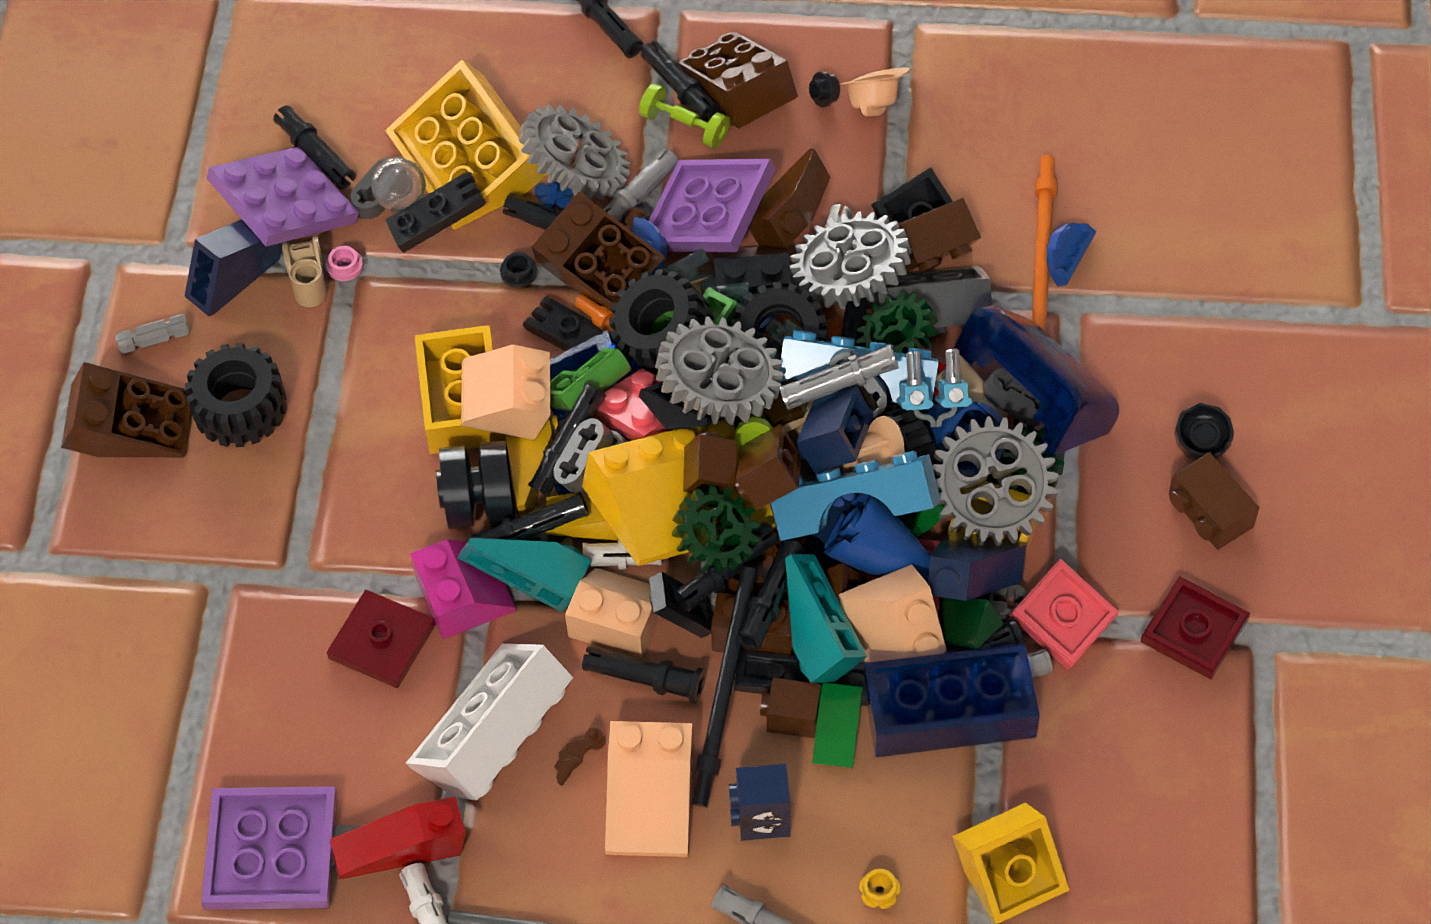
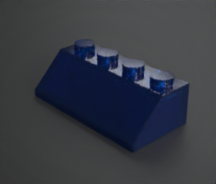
[864,644,1040,758]

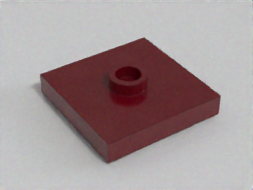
[1140,576,1251,680]
[327,589,436,689]

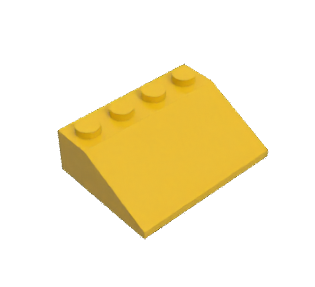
[385,60,547,230]
[582,419,776,566]

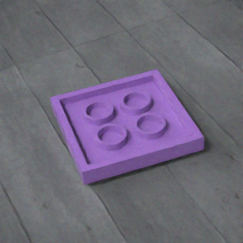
[207,146,359,246]
[649,159,776,252]
[201,787,338,910]

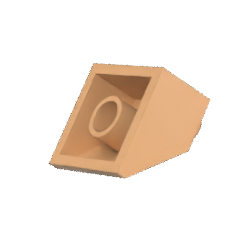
[461,344,550,440]
[839,564,946,666]
[565,568,660,659]

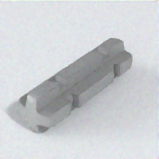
[115,314,189,354]

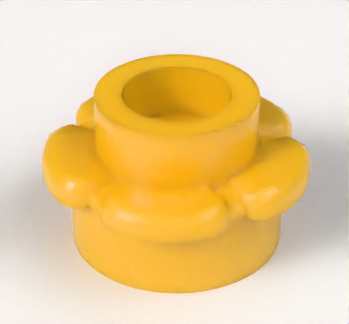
[859,869,901,909]

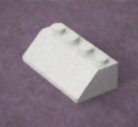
[406,643,573,800]

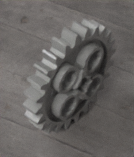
[518,105,630,200]
[790,212,912,309]
[655,317,784,425]
[932,416,1059,546]

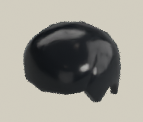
[1174,403,1234,460]

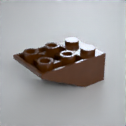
[677,32,798,128]
[532,192,665,310]
[61,362,191,458]
[711,531,806,655]

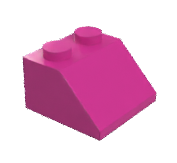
[410,539,516,640]

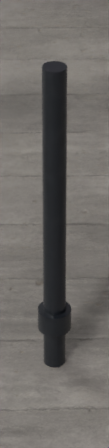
[692,566,757,808]

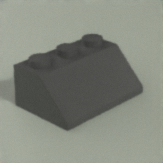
[873,266,993,334]

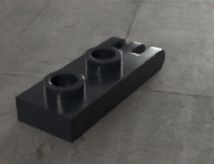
[385,172,486,253]
[523,297,623,363]

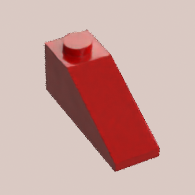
[330,797,466,880]

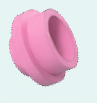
[326,246,363,281]

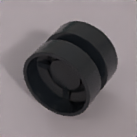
[436,440,515,529]

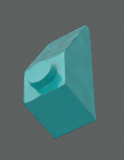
[457,538,591,612]
[785,554,868,683]

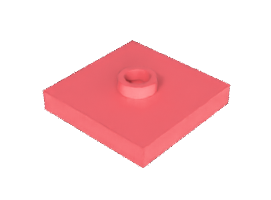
[1009,558,1119,670]

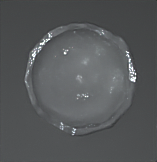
[371,157,426,212]

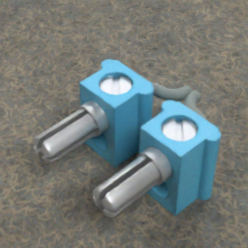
[896,349,972,427]

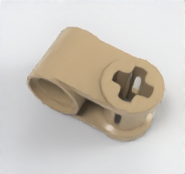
[282,236,327,308]

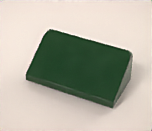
[938,598,1003,649]

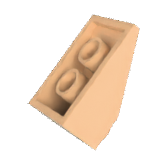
[605,721,694,857]

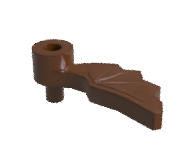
[554,728,605,786]

